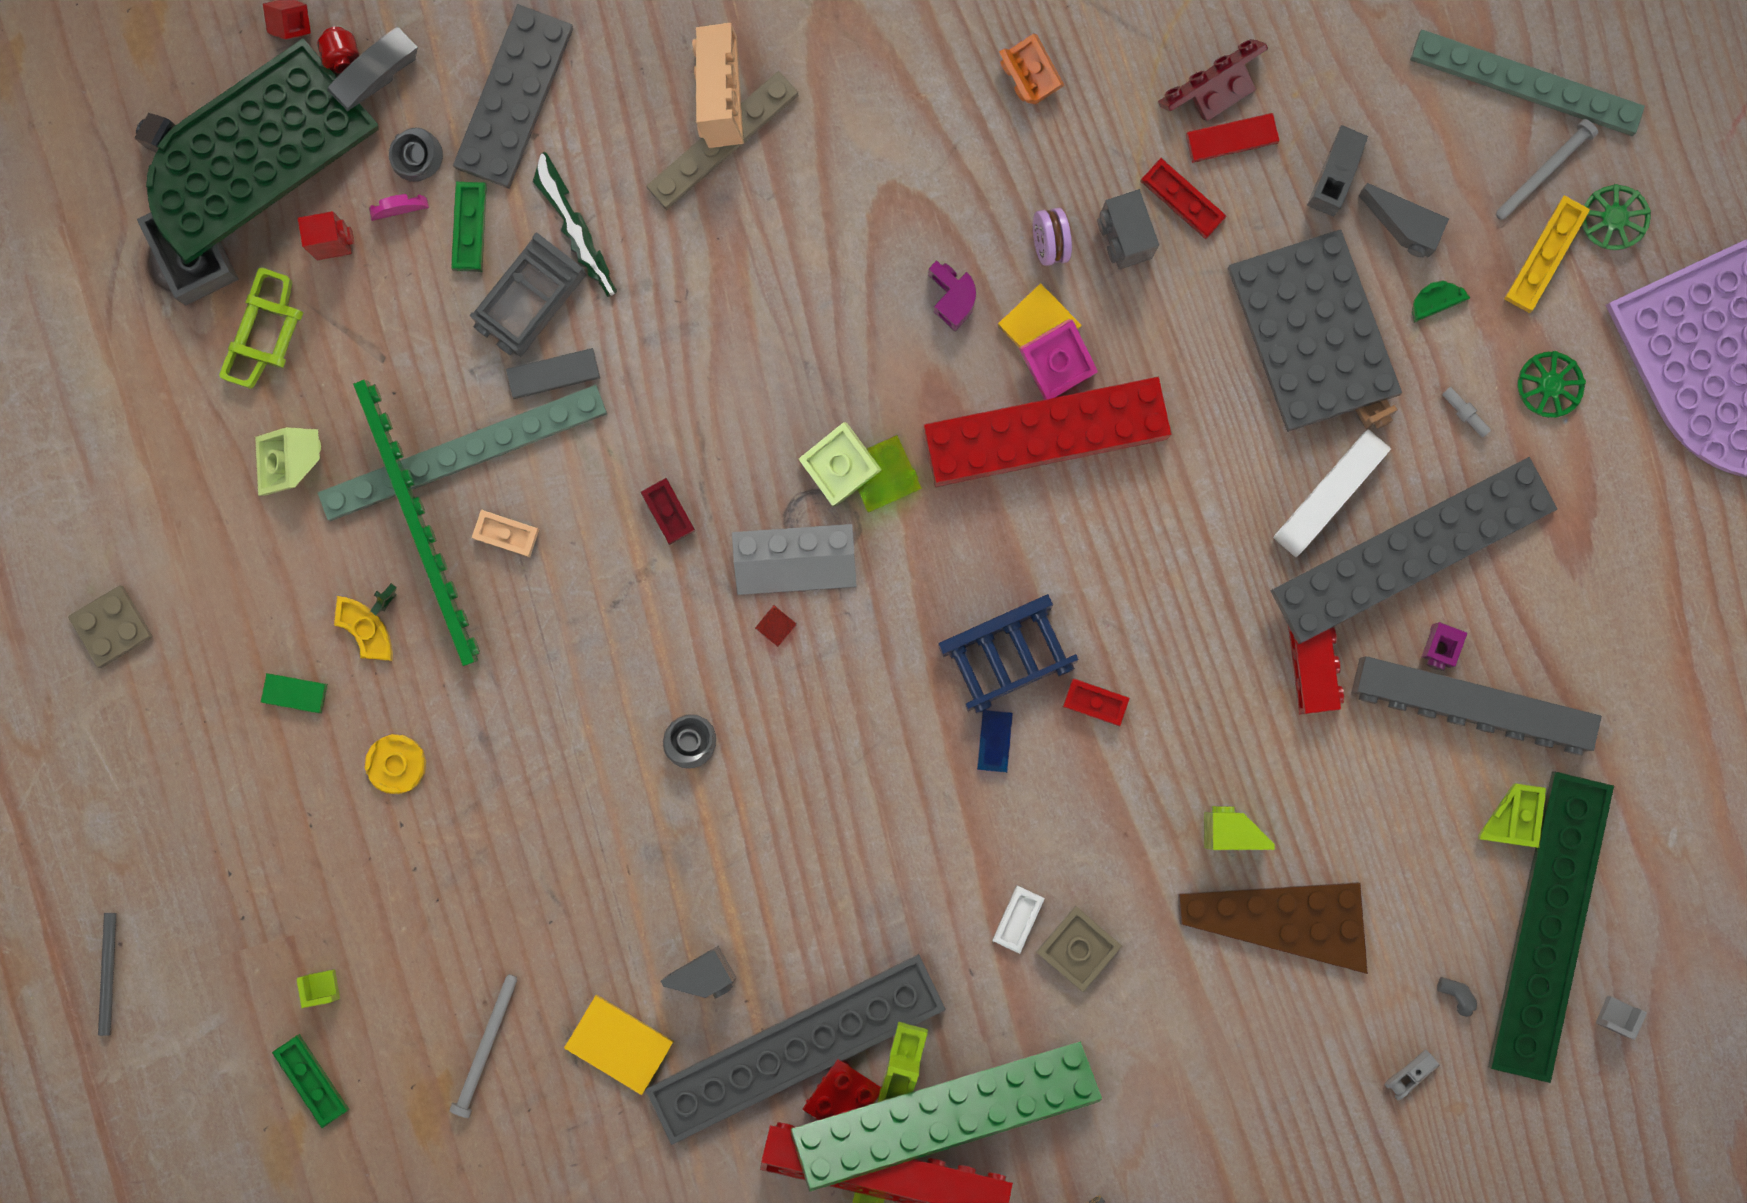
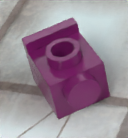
[1421,622,1468,671]

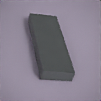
[506,348,600,399]

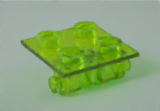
[857,435,922,513]

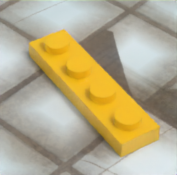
[1504,195,1590,313]

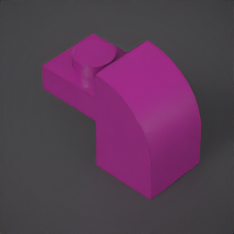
[928,260,976,332]

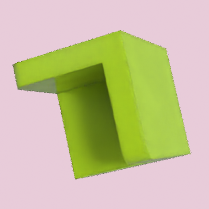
[297,969,340,1008]

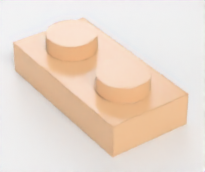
[472,510,539,558]

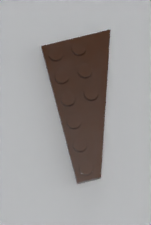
[1178,882,1368,974]

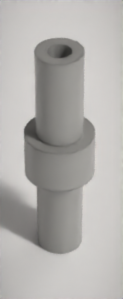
[1442,387,1491,438]

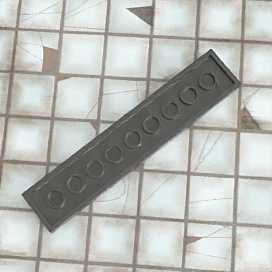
[1270,457,1558,644]
[645,954,946,1145]

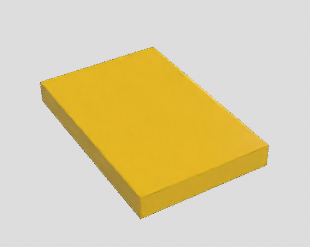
[564,994,674,1095]

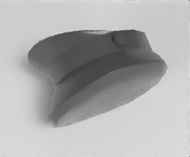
[389,127,443,181]
[663,715,716,769]

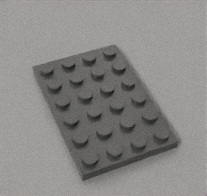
[1228,229,1402,432]

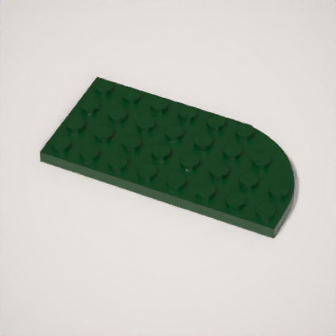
[146,38,379,265]

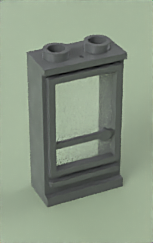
[469,232,587,357]

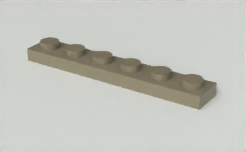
[646,71,799,210]

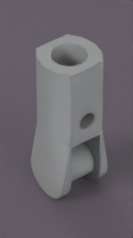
[1384,1050,1440,1101]

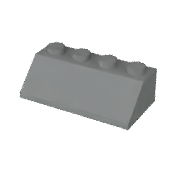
[732,524,857,595]

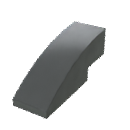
[327,26,418,111]

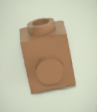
[1356,400,1398,429]

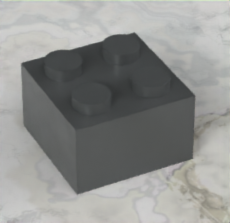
[1097,189,1159,270]

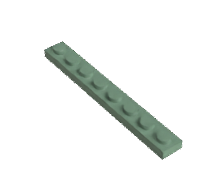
[1410,29,1645,136]

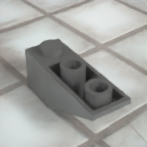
[1307,125,1368,217]

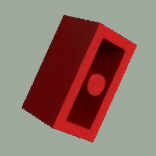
[297,211,354,261]

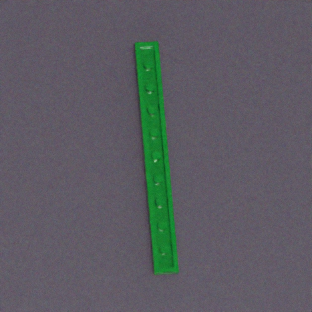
[353,379,480,666]

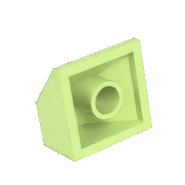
[255,427,321,496]

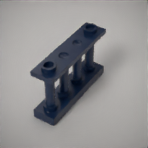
[938,594,1079,714]

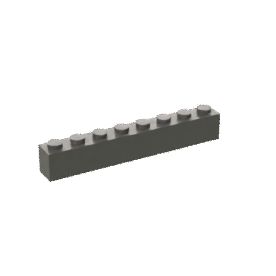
[1351,656,1602,756]

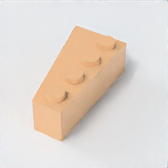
[692,23,744,148]

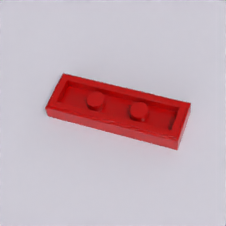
[1186,113,1280,163]
[1140,158,1227,240]

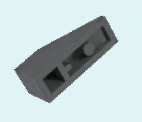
[1359,183,1449,258]

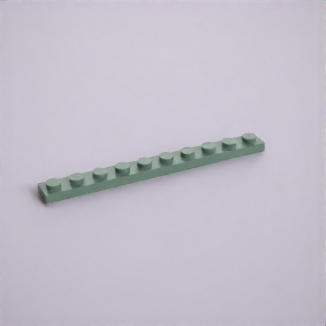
[317,385,608,521]

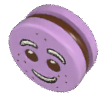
[1033,208,1072,266]

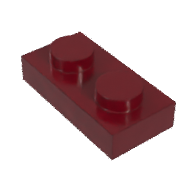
[640,478,696,545]

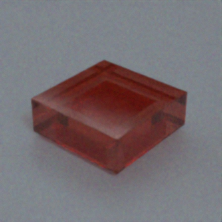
[755,605,797,647]

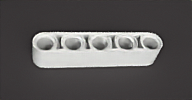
[1273,429,1391,557]

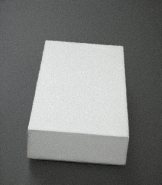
[992,885,1045,954]

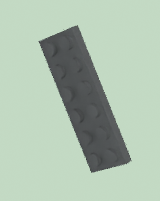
[453,4,573,189]

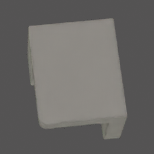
[1596,996,1647,1040]

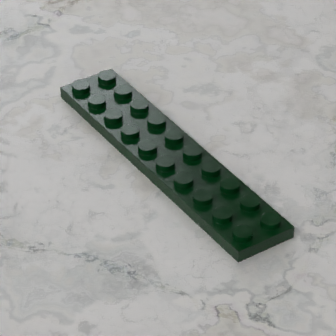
[1488,771,1614,1083]

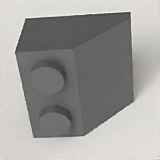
[660,946,736,999]

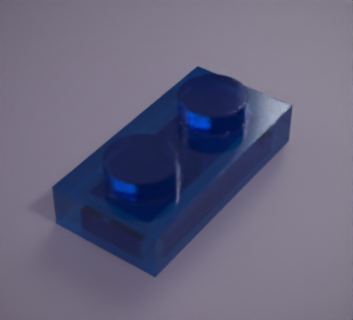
[977,710,1013,773]

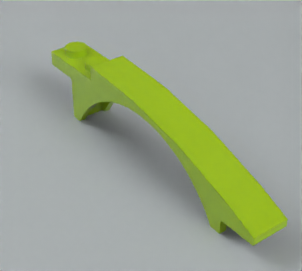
[852,1022,928,1203]

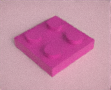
[1019,319,1098,400]

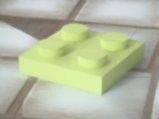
[799,422,881,506]

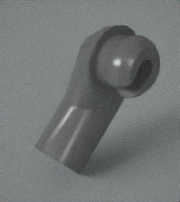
[1437,977,1477,1017]

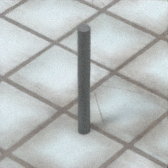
[98,913,117,1036]

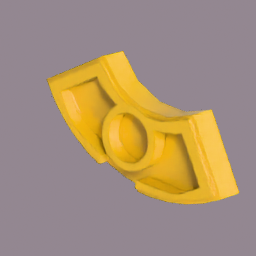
[334,596,393,661]

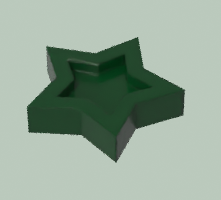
[370,583,397,615]

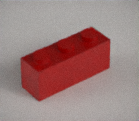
[1288,626,1344,715]

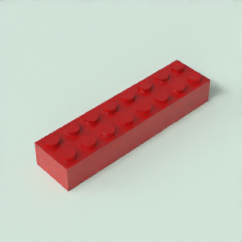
[923,376,1172,487]
[760,1122,1013,1203]

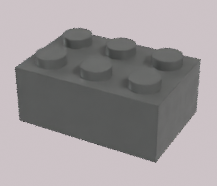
[137,212,239,306]

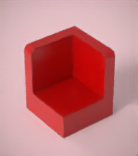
[263,0,311,40]

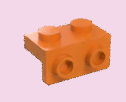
[999,33,1065,105]

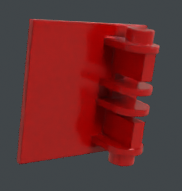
[802,1059,881,1120]

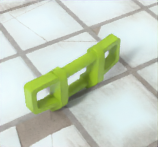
[219,267,304,389]

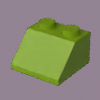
[1204,806,1275,850]

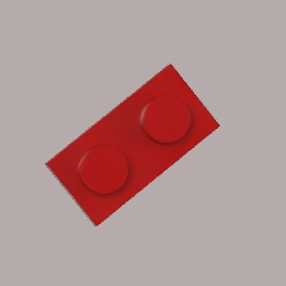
[1062,678,1130,727]

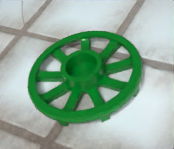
[1582,184,1651,250]
[1518,351,1586,418]

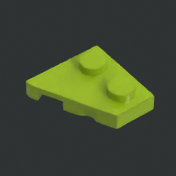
[1478,783,1546,848]

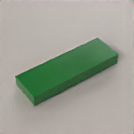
[451,181,487,272]
[272,1034,350,1128]

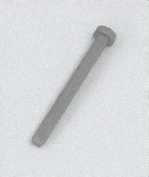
[1496,119,1598,220]

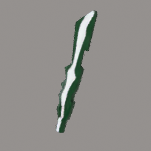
[533,152,617,297]

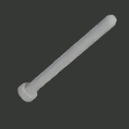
[449,974,517,1118]

